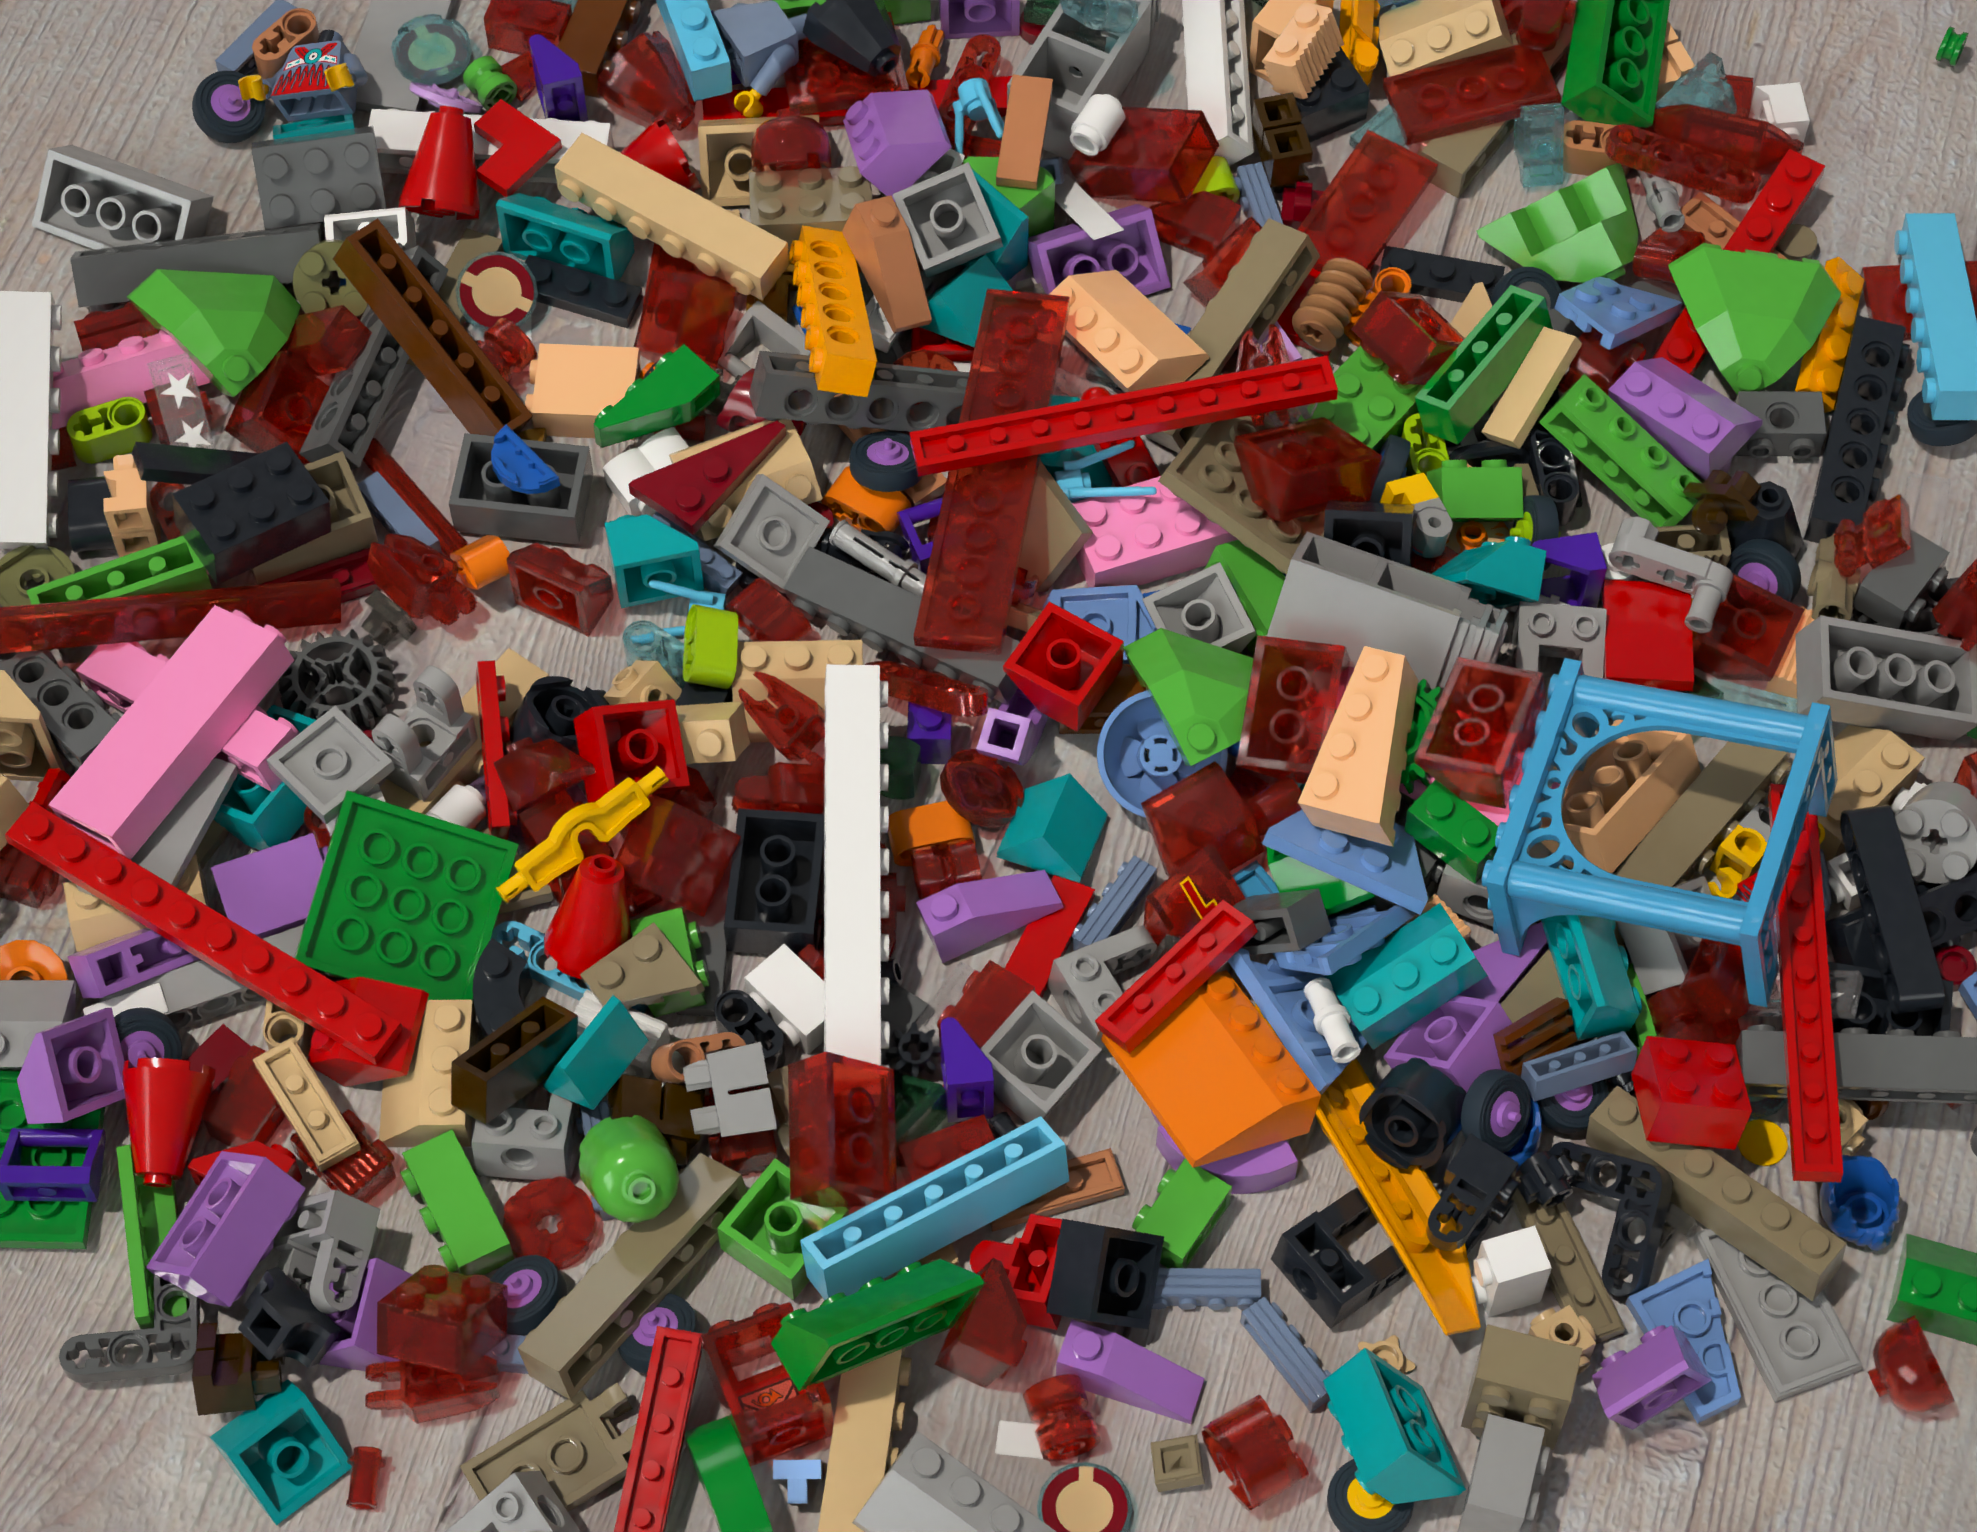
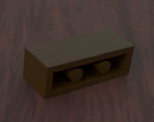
[451,996,578,1124]

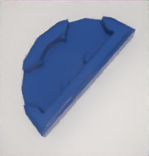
[491,424,560,494]

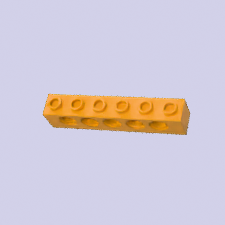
[789,225,877,397]

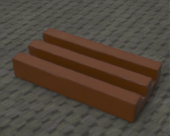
[1493,997,1577,1076]

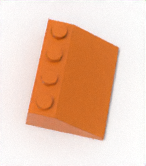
[1101,970,1321,1168]

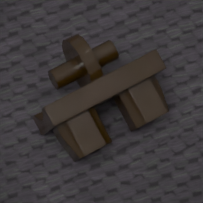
[1683,470,1762,536]

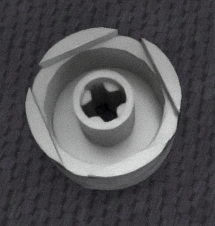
[1895,782,1977,884]

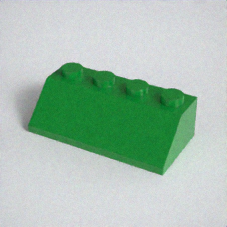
[1561,0,1670,128]
[1886,1233,1977,1346]
[771,1259,985,1391]

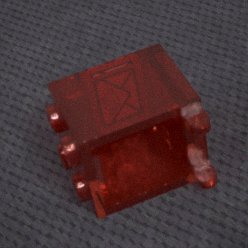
[701,1302,833,1467]

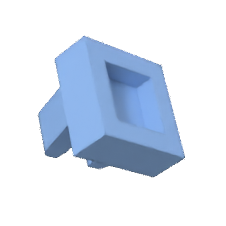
[773,1460,823,1504]

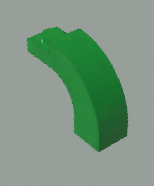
[684,1416,773,1532]

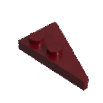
[628,420,787,535]

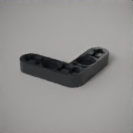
[1549,1142,1673,1297]

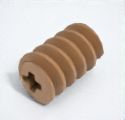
[1292,258,1373,351]

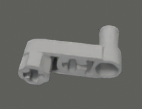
[1609,516,1733,633]

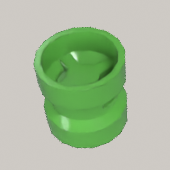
[463,56,518,111]

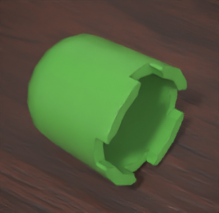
[579,1115,679,1223]

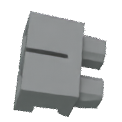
[683,1042,777,1138]

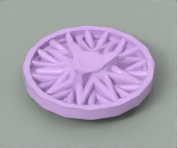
[409,82,483,114]

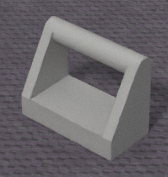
[715,301,811,379]

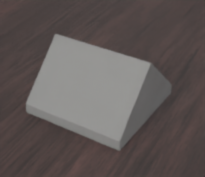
[1142,562,1256,653]

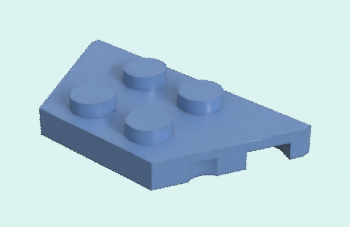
[1554,277,1683,350]
[1043,585,1157,665]
[1262,810,1428,915]
[1275,904,1417,975]
[1228,948,1367,1095]

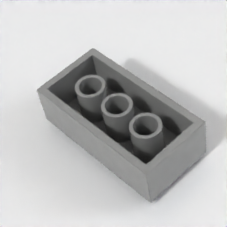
[1795,615,1977,741]

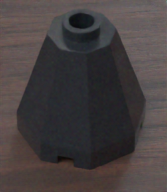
[802,0,901,77]
[1726,481,1803,559]

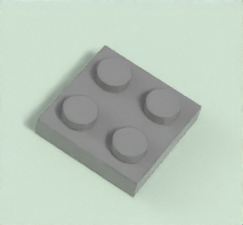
[714,474,830,593]
[266,705,395,824]

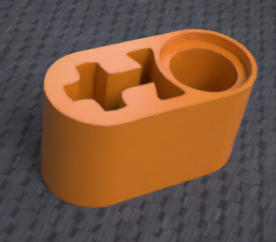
[821,466,911,533]
[450,535,516,590]
[887,800,976,867]

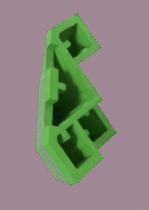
[1476,162,1638,283]
[1668,243,1841,394]
[127,269,301,398]
[1124,628,1298,766]

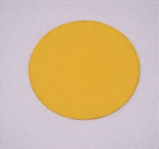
[1738,1119,1788,1166]

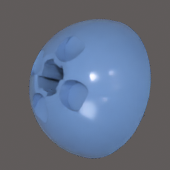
[1097,691,1228,820]

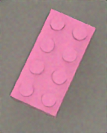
[1072,476,1238,587]

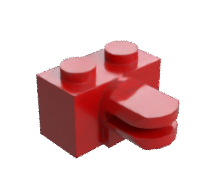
[970,1214,1062,1330]

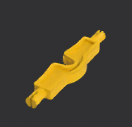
[495,766,669,903]

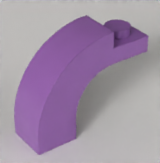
[976,688,1048,766]
[1150,1109,1298,1194]

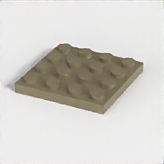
[1158,413,1365,574]

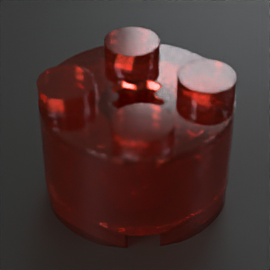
[1557,327,1646,396]
[1202,1395,1309,1511]

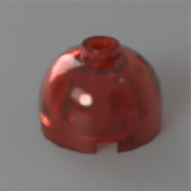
[751,108,832,172]
[1868,1315,1955,1413]

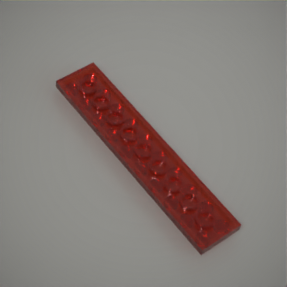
[913,289,1070,655]

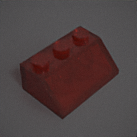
[1233,417,1382,522]
[1236,635,1351,784]
[1414,657,1547,809]
[788,1051,897,1208]

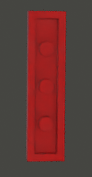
[475,660,517,840]
[1095,900,1258,1054]

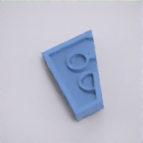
[1626,1258,1741,1424]

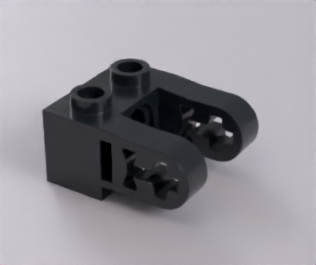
[1426,1134,1519,1255]
[1271,1188,1408,1329]

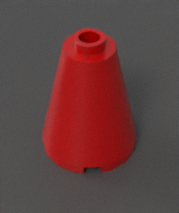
[398,106,480,220]
[594,117,701,215]
[544,854,632,979]
[122,1058,216,1188]

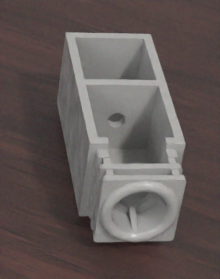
[1007,0,1162,163]
[1266,532,1508,700]

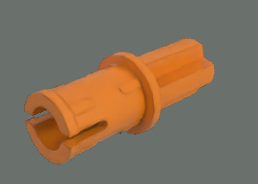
[905,25,945,88]

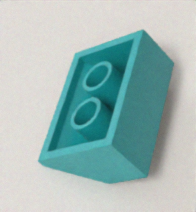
[495,193,635,281]
[213,705,316,850]
[1327,903,1488,1050]
[1541,915,1642,1041]
[1323,1348,1466,1504]

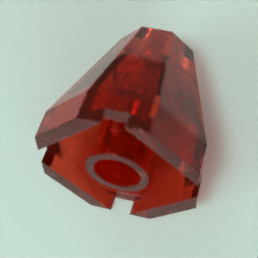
[597,31,696,131]

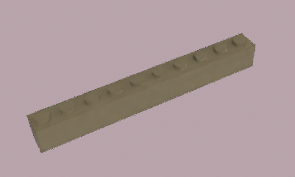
[1500,741,1792,1037]

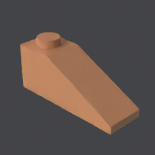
[842,195,932,333]

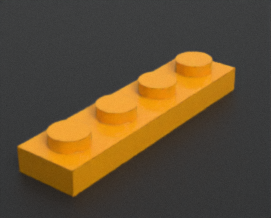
[1795,257,1864,413]

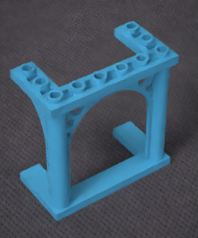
[1482,658,1838,1007]

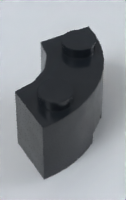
[473,938,533,1038]

